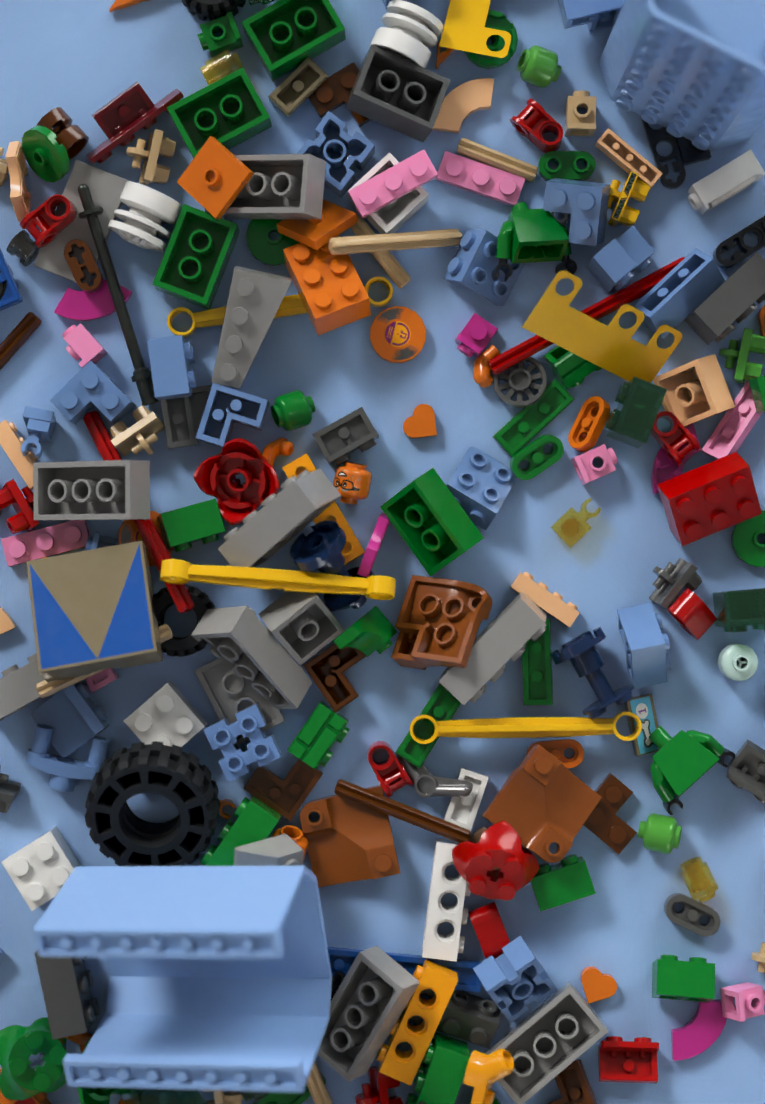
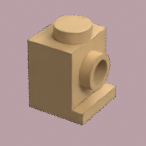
[565,90,596,136]

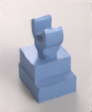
[21,406,57,459]

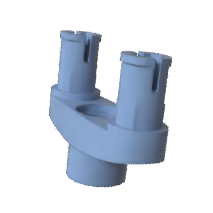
[26,724,110,792]

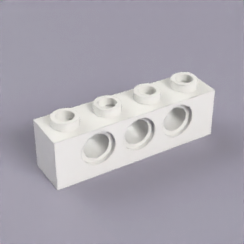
[422,838,471,962]

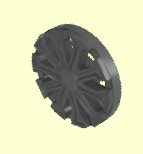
[493,357,547,408]

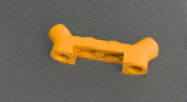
[463,1048,514,1104]

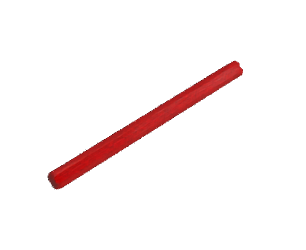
[488,257,685,374]
[83,411,195,613]

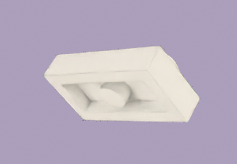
[444,767,489,832]

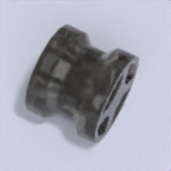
[6,230,40,267]

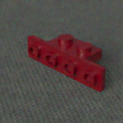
[86,82,184,164]

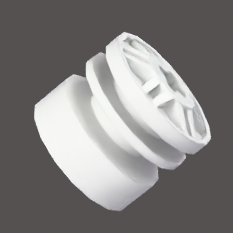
[370,0,443,68]
[108,181,182,252]

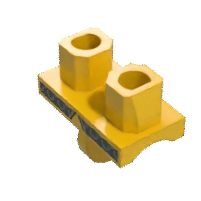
[608,171,650,227]

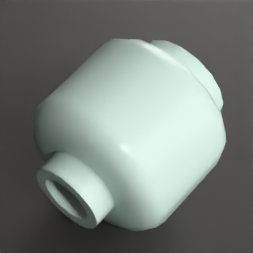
[718,643,759,681]

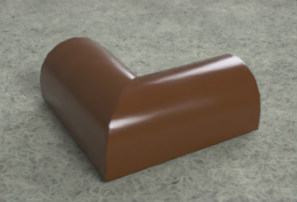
[303,643,366,713]

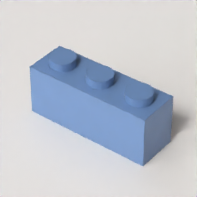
[633,248,725,339]

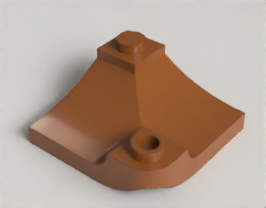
[391,575,492,670]
[482,745,602,863]
[300,785,400,888]

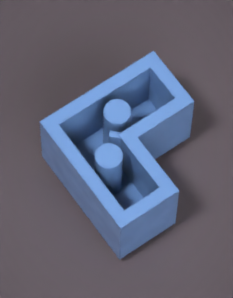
[558,0,623,32]
[543,178,610,246]
[586,225,655,293]
[147,335,196,401]
[50,361,135,424]
[196,383,270,448]
[617,603,671,689]

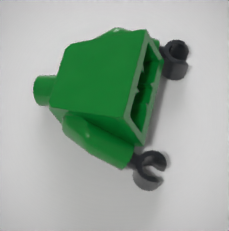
[491,202,577,282]
[648,726,735,815]

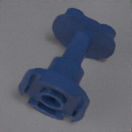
[290,520,375,611]
[550,626,634,719]

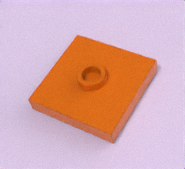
[177,136,254,219]
[276,199,358,250]

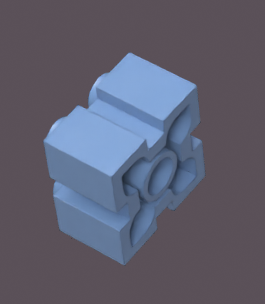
[297,111,375,198]
[203,703,282,782]
[473,935,558,1023]

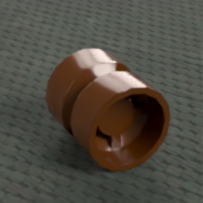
[36,107,89,161]

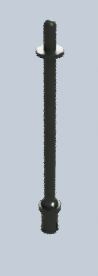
[78,184,159,406]

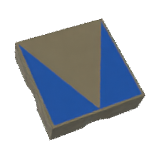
[26,540,163,682]

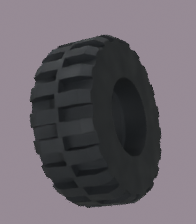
[85,741,220,866]

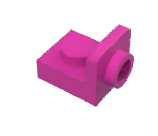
[455,313,498,358]

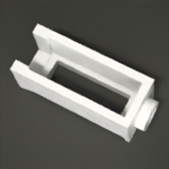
[687,149,765,215]

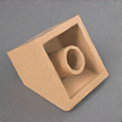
[653,354,735,427]

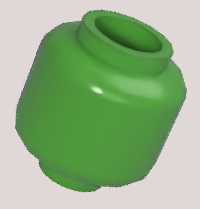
[517,45,561,88]
[638,813,682,854]

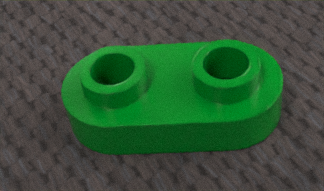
[538,151,595,181]
[510,434,564,480]

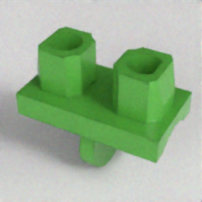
[719,328,765,384]

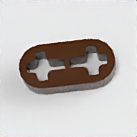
[64,239,103,293]

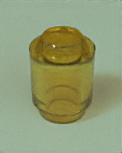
[200,49,244,85]
[680,857,718,902]

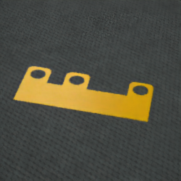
[439,0,511,58]
[522,270,682,390]

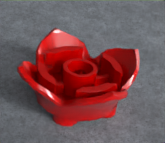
[193,438,280,525]
[452,820,539,901]

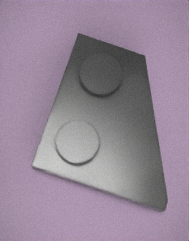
[160,385,212,449]

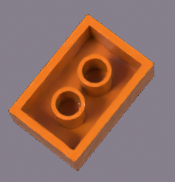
[283,235,371,336]

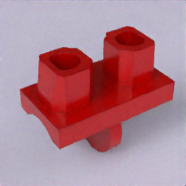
[0,479,40,534]
[355,1066,403,1104]

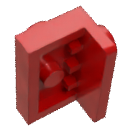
[598,1036,659,1084]

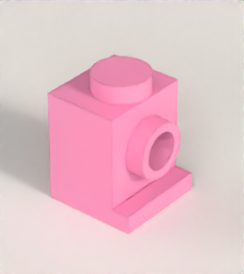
[62,323,108,368]
[571,444,618,485]
[720,982,765,1022]

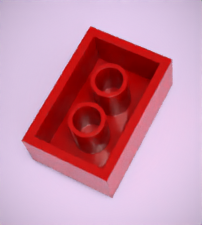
[657,452,762,546]

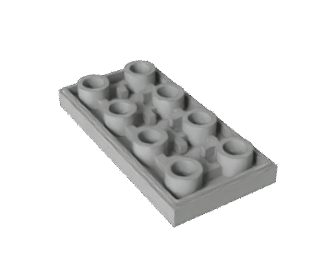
[34,160,129,285]

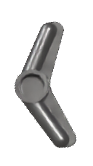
[396,754,473,797]

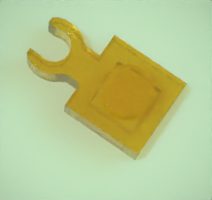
[550,498,601,548]

